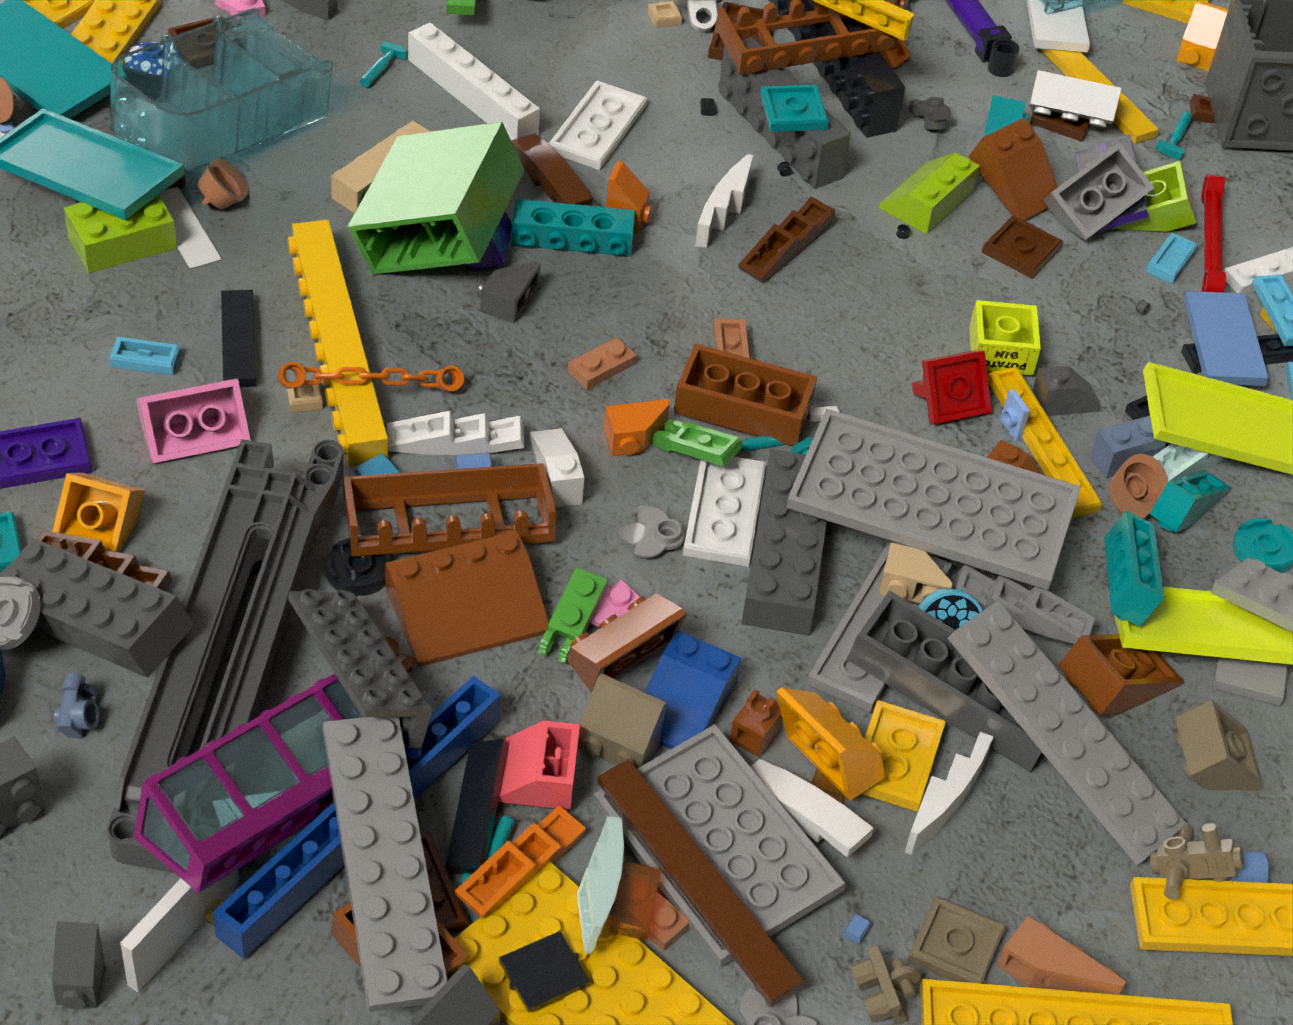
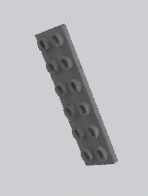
[288,589,433,748]

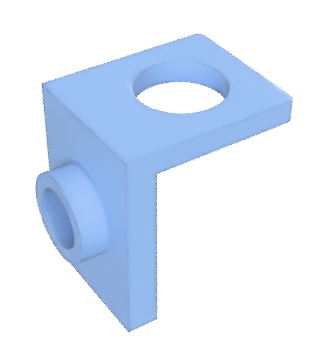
[1001,389,1030,441]

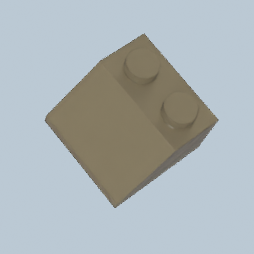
[578,673,666,769]
[1175,700,1263,790]

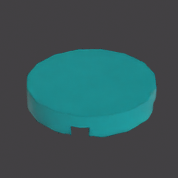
[1232,518,1293,573]

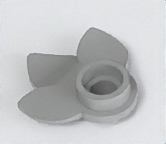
[617,505,684,558]
[740,988,817,1025]

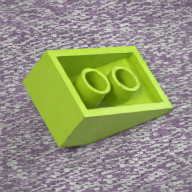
[1112,161,1196,232]

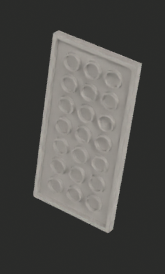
[786,408,1081,590]

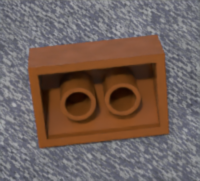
[567,593,687,693]

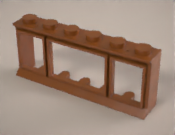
[714,0,898,75]
[343,463,556,557]

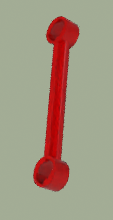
[1201,174,1226,293]

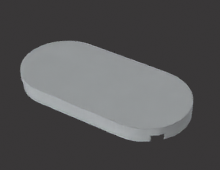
[0,577,41,650]

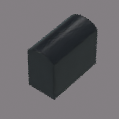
[700,98,715,116]

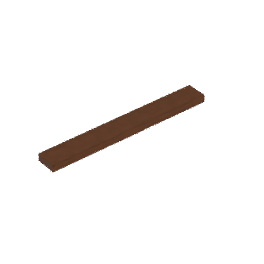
[597,759,803,1007]

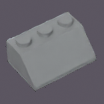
[1043,142,1155,240]

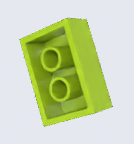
[64,195,177,274]

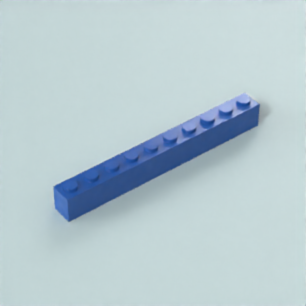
[213,675,501,959]

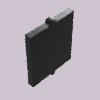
[499,931,590,1013]

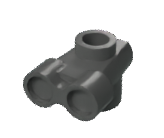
[908,97,951,130]

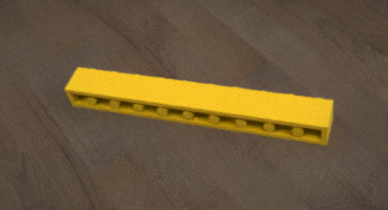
[287,219,388,467]

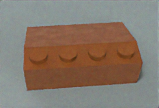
[385,531,549,667]

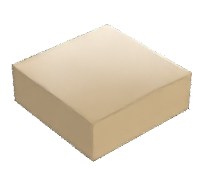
[648,1,682,28]
[286,379,323,413]

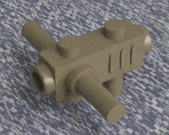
[1150,823,1245,900]

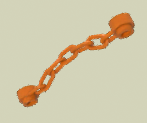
[277,361,464,392]

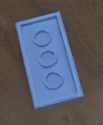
[1184,291,1269,386]

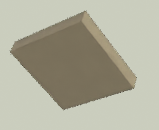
[907,896,1006,984]

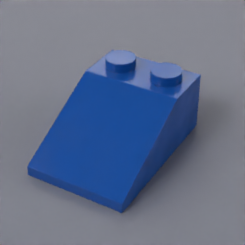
[644,630,741,749]

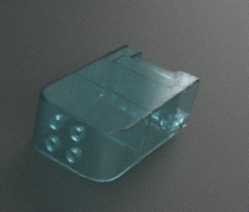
[109,8,333,172]

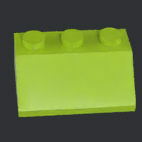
[879,152,980,234]

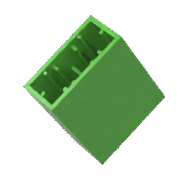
[347,122,525,274]

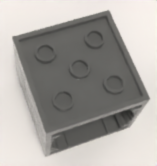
[1205,0,1293,150]

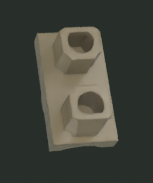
[851,944,921,1025]

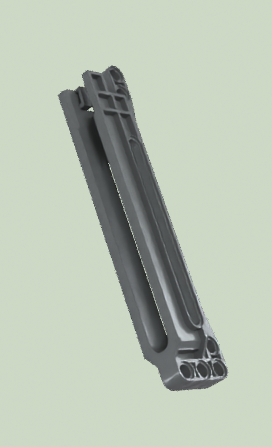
[107,439,344,872]

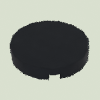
[324,538,392,596]

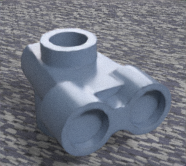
[54,673,100,738]

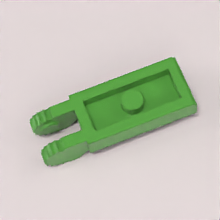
[652,419,742,467]
[539,567,608,664]

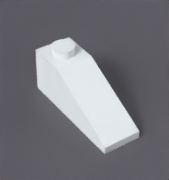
[530,428,584,508]

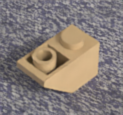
[879,542,952,604]

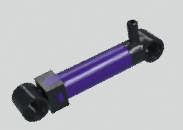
[945,0,1019,77]

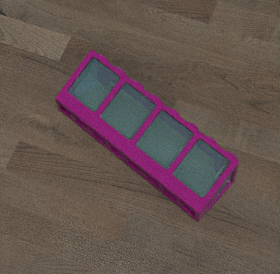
[134,674,363,893]

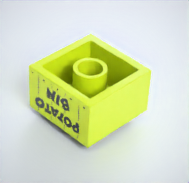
[969,300,1041,375]

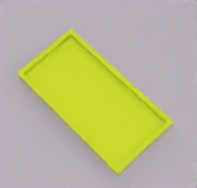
[1143,362,1293,475]
[1109,587,1293,665]

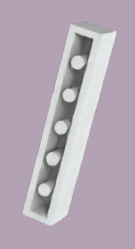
[408,23,540,140]

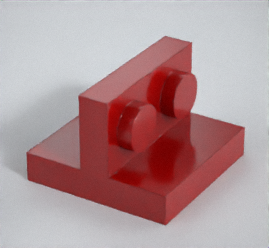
[912,349,992,424]

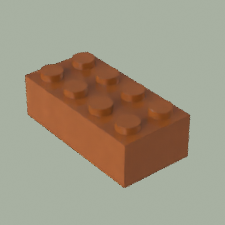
[674,344,817,446]

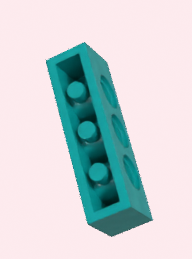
[511,199,635,256]
[1104,510,1164,627]

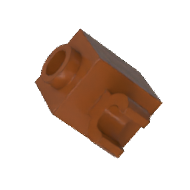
[729,689,783,758]

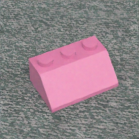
[136,379,251,463]

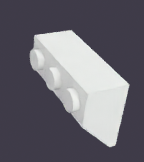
[1029,70,1121,127]

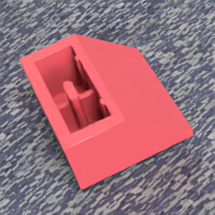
[498,720,580,810]

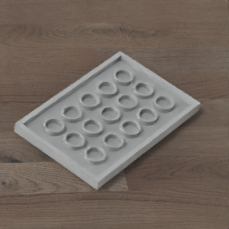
[593,724,846,967]

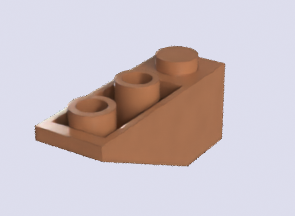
[997,916,1127,995]

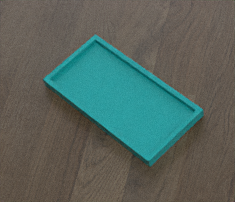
[0,0,127,119]
[0,109,185,220]

